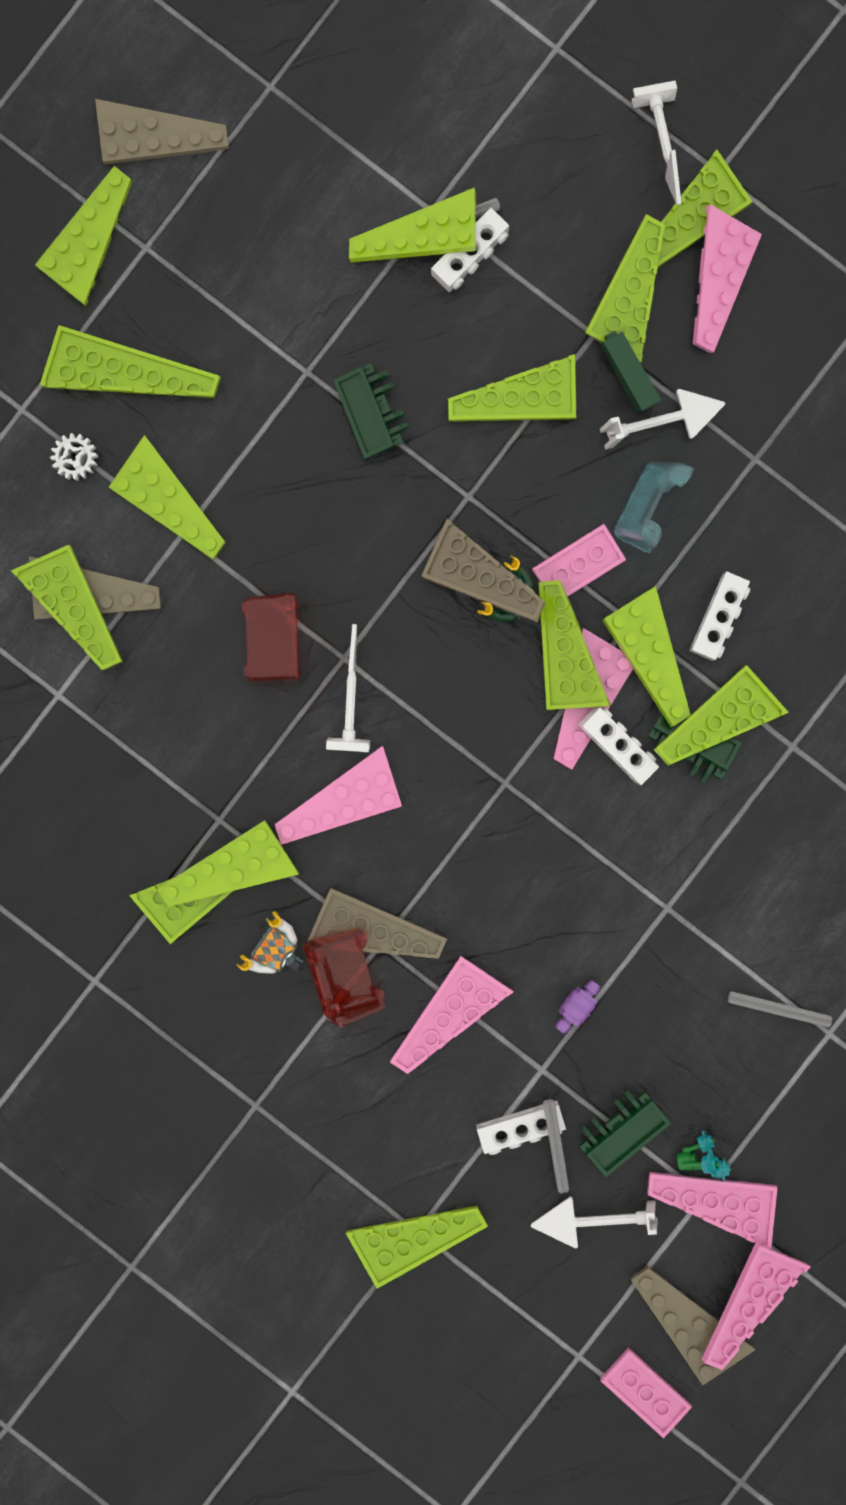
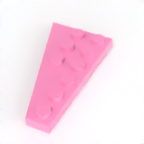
[693,205,762,353]
[553,628,633,770]
[275,746,402,845]
[390,956,514,1074]
[647,1172,777,1248]
[701,1243,811,1370]

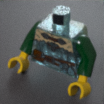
[477,555,535,622]

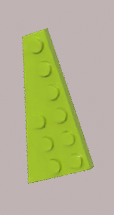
[657,149,753,268]
[585,214,665,363]
[448,354,576,422]
[109,435,226,560]
[11,545,123,670]
[539,580,611,710]
[602,586,691,727]
[157,820,299,907]

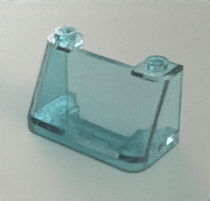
[615,461,694,553]

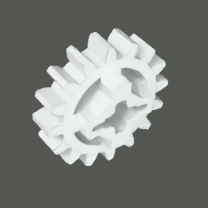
[50,433,98,481]

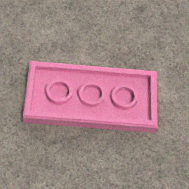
[532,524,626,596]
[600,1347,692,1438]

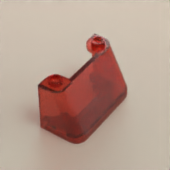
[242,593,301,682]
[303,928,385,1028]

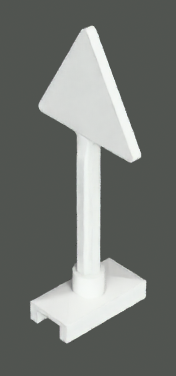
[632,81,681,205]
[600,389,725,450]
[326,624,370,752]
[531,1196,658,1248]

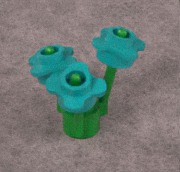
[677,1130,731,1181]

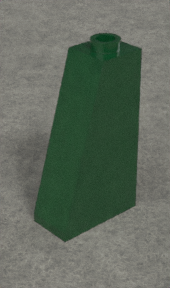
[600,331,661,412]

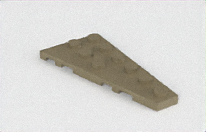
[422,519,546,623]
[630,1265,755,1385]

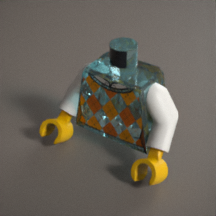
[236,911,303,974]

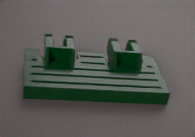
[333,363,410,459]
[647,712,742,783]
[579,1090,671,1177]

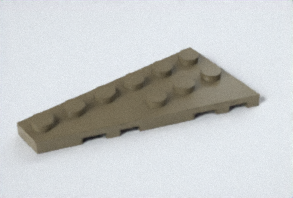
[95,99,229,165]
[29,556,162,620]
[305,888,447,959]

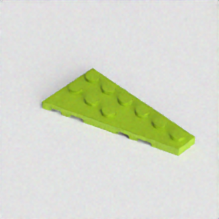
[35,166,132,306]
[349,188,476,263]
[654,665,789,765]
[130,877,233,944]
[346,1206,488,1289]

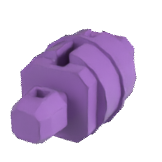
[556,980,600,1034]

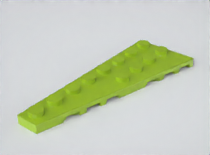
[40,325,221,398]

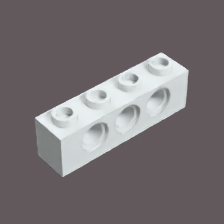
[431,208,509,292]
[689,571,750,661]
[578,707,659,785]
[476,1100,566,1155]

